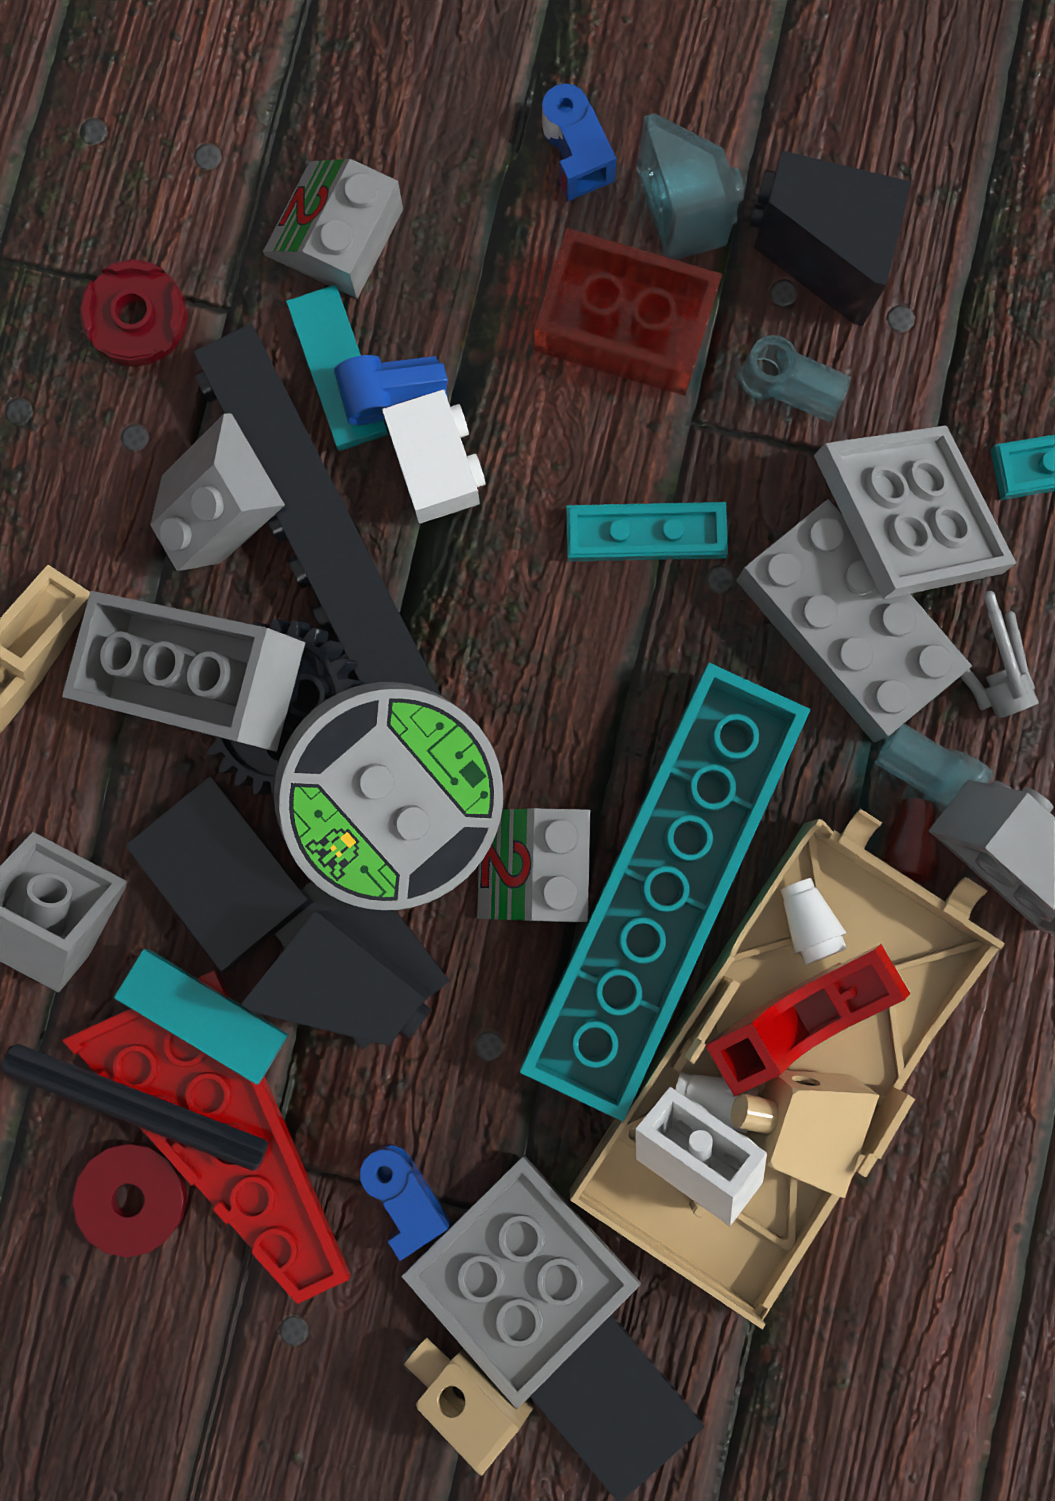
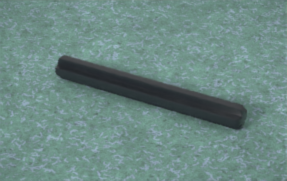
[0,1044,268,1171]

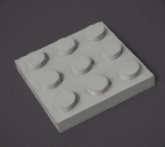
[814,425,1016,599]
[401,1156,641,1409]

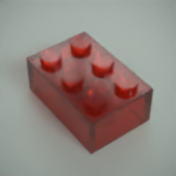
[534,228,722,396]

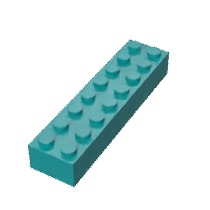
[520,663,811,1122]

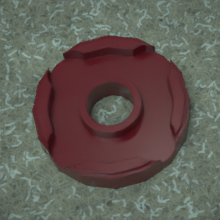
[79,259,188,367]
[72,1141,188,1258]

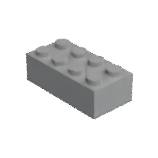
[736,499,972,743]
[62,591,305,752]

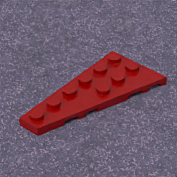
[62,970,351,1304]

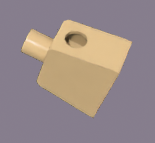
[731,1071,879,1198]
[404,1338,534,1476]

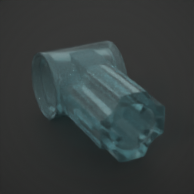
[739,335,851,423]
[875,724,994,812]

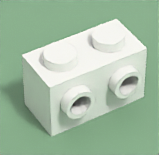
[382,389,486,524]
[636,1087,767,1226]

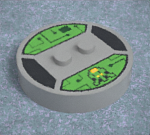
[274,682,503,910]

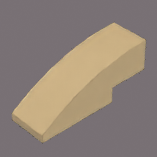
[0,565,90,734]

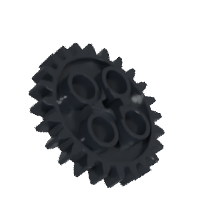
[200,618,365,796]

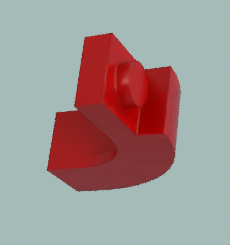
[706,944,910,1097]

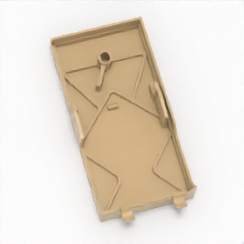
[569,809,1005,1330]

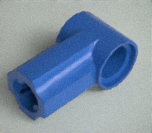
[334,355,448,426]

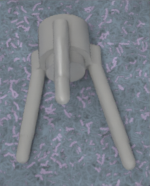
[960,591,1039,719]

